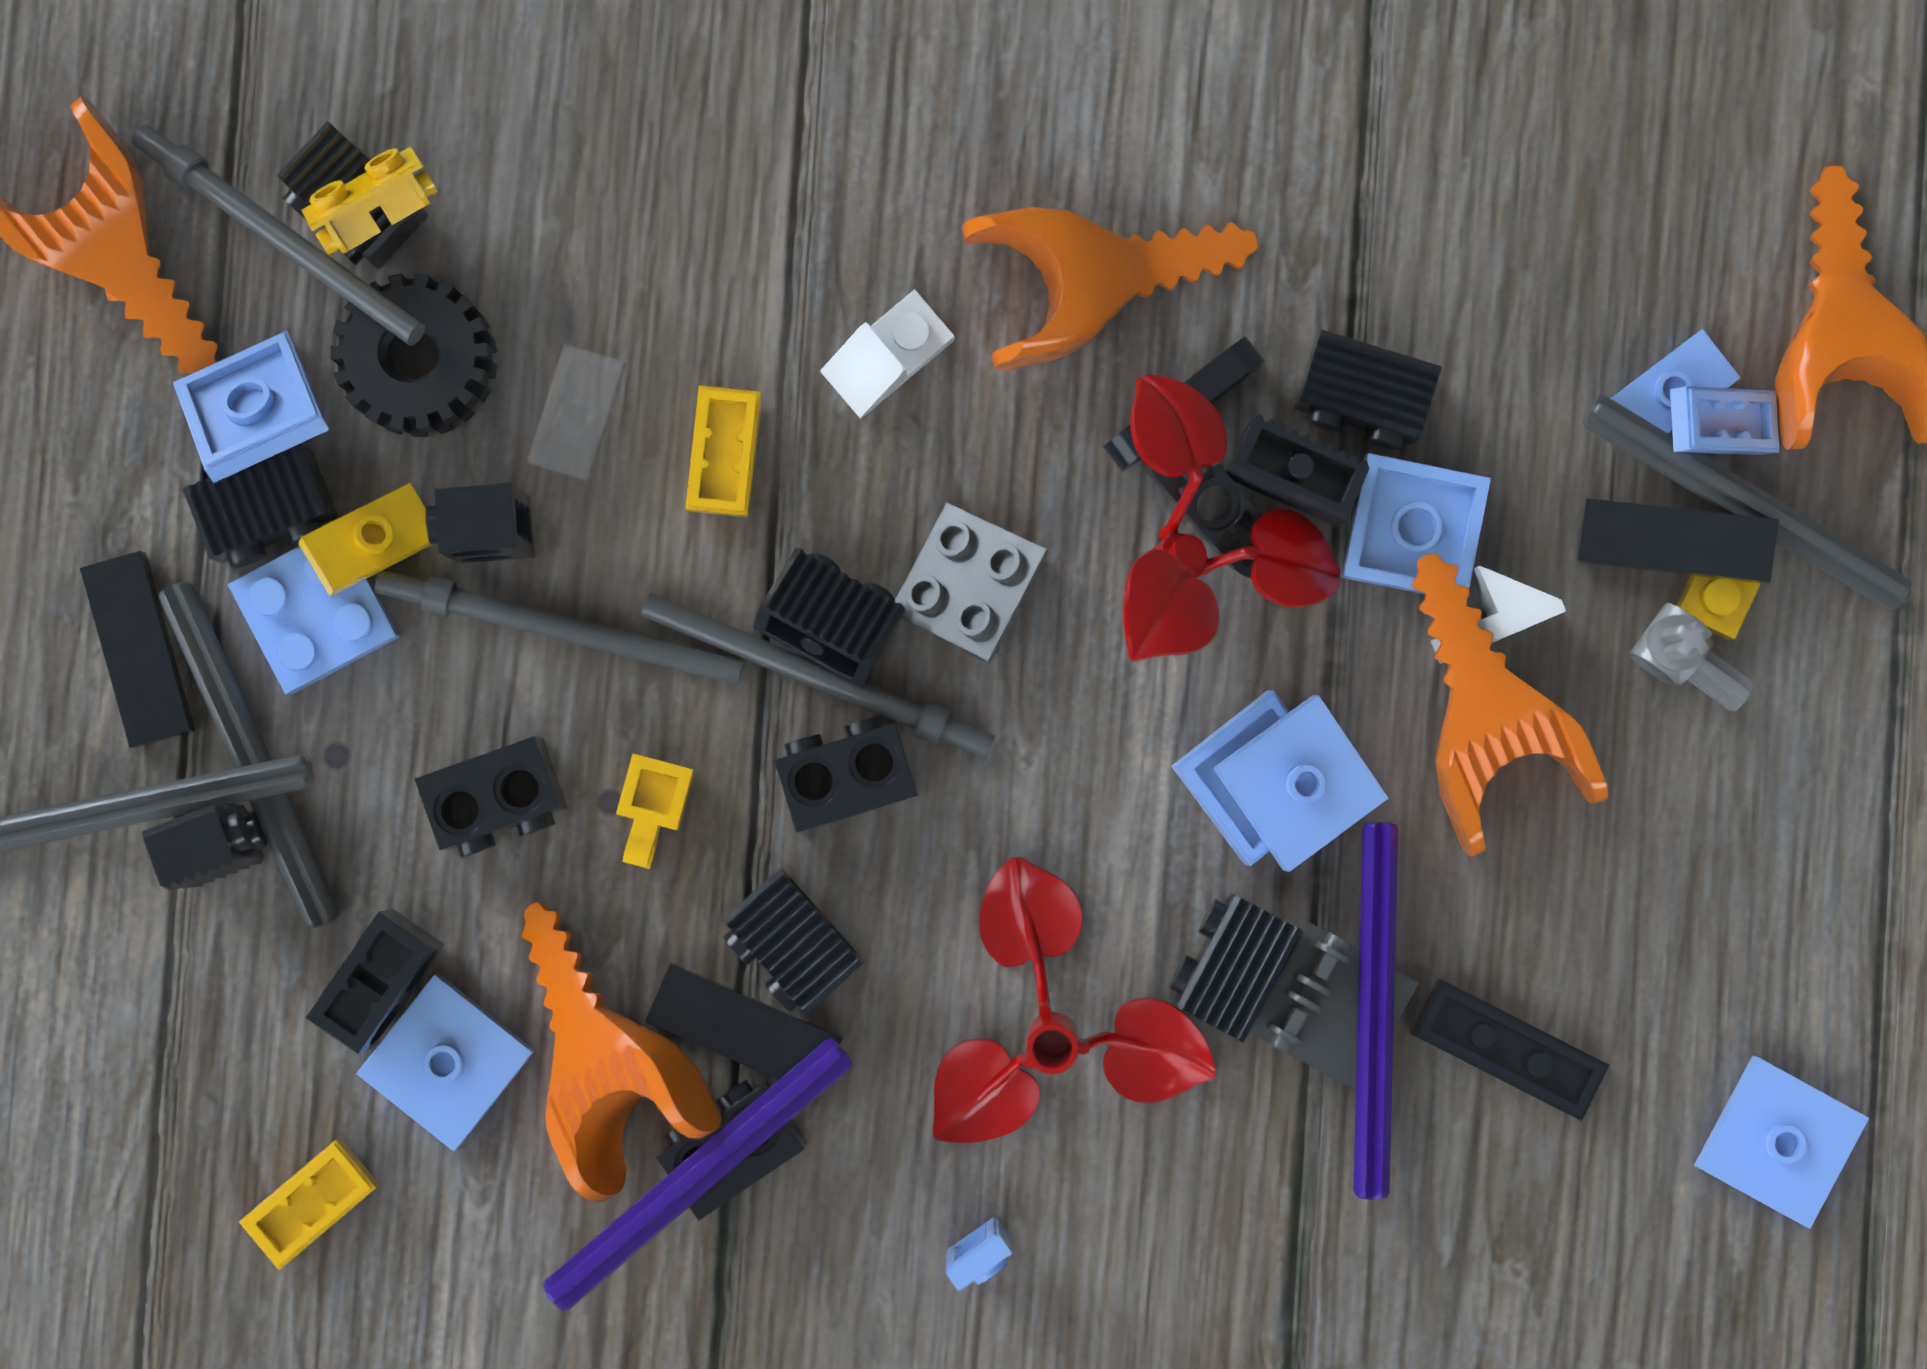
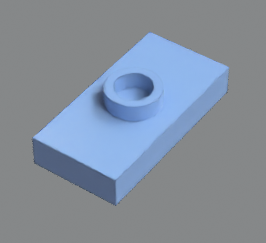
[1610,329,1740,433]
[1670,386,1779,455]
[946,1217,1012,1291]

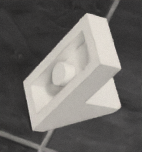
[820,289,955,419]
[1431,566,1566,664]

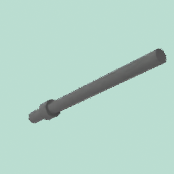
[132,125,425,346]
[375,570,744,685]
[641,593,995,759]

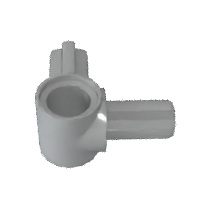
[1629,603,1754,711]

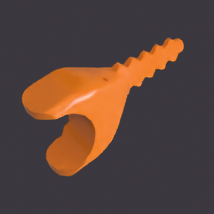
[0,96,218,374]
[1775,165,1927,450]
[962,207,1258,371]
[1411,553,1608,857]
[521,902,722,1202]

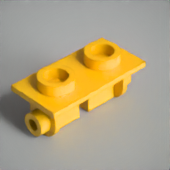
[301,146,438,255]

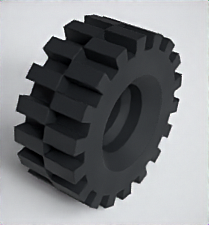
[330,273,497,437]

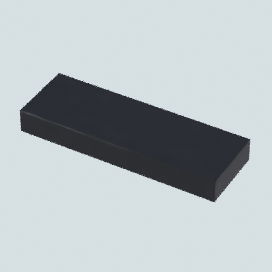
[1578,498,1779,584]
[80,551,195,748]
[645,963,843,1080]
[1410,978,1610,1121]

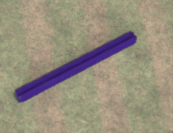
[1353,822,1398,1200]
[543,1038,853,1311]

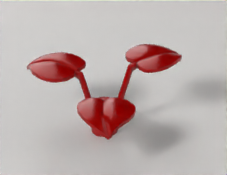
[1123,375,1341,661]
[933,857,1216,1143]

